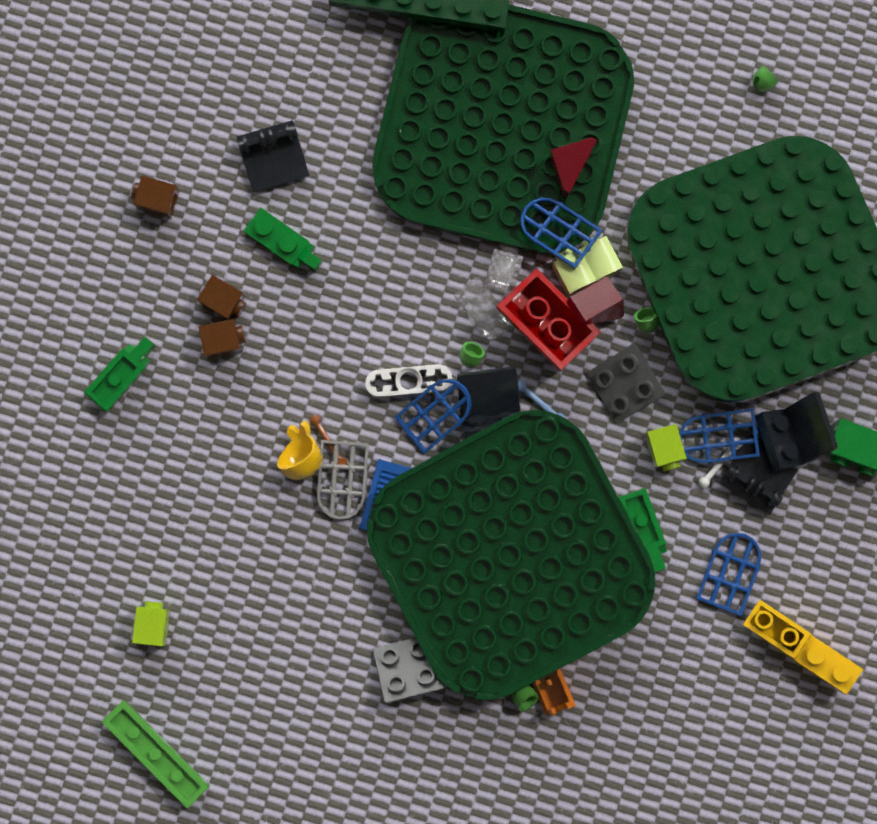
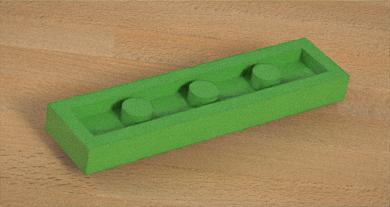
[102,700,210,809]

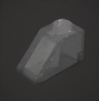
[484,247,523,294]

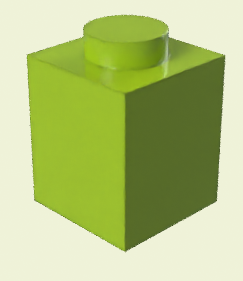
[644,424,687,472]
[132,601,170,646]

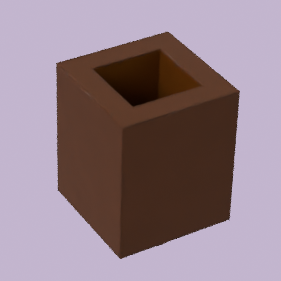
[131,176,180,219]
[197,274,247,320]
[198,319,246,359]

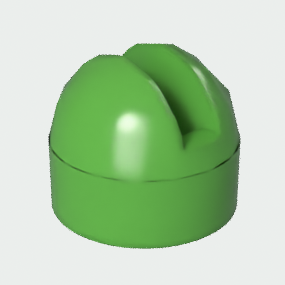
[752,66,779,92]
[634,307,659,333]
[459,342,485,368]
[512,685,539,712]

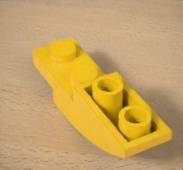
[743,600,863,695]

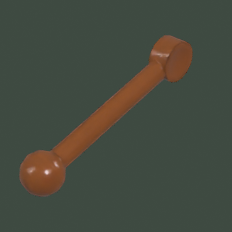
[309,414,348,465]

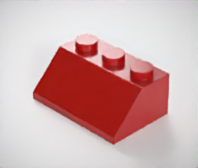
[495,268,601,372]

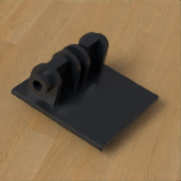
[236,120,310,193]
[718,433,798,516]

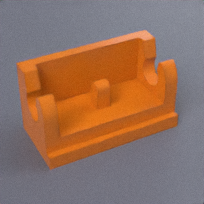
[532,669,576,716]

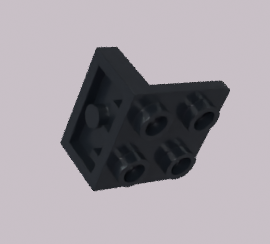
[456,367,521,439]
[755,392,838,472]

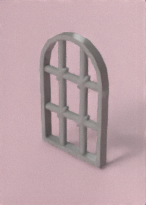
[316,440,369,520]

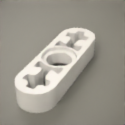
[365,364,452,398]

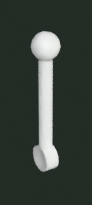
[698,437,742,488]

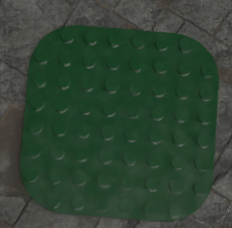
[372,4,634,254]
[627,136,877,403]
[367,410,656,700]

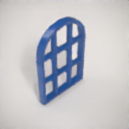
[521,198,603,269]
[394,379,472,454]
[679,408,760,464]
[696,533,762,616]

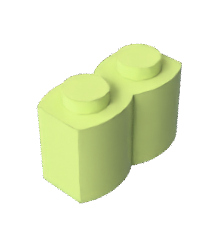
[552,236,623,298]

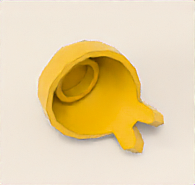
[277,420,323,480]

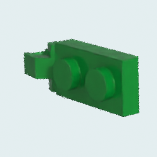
[244,207,323,272]
[84,336,156,413]
[619,488,667,573]

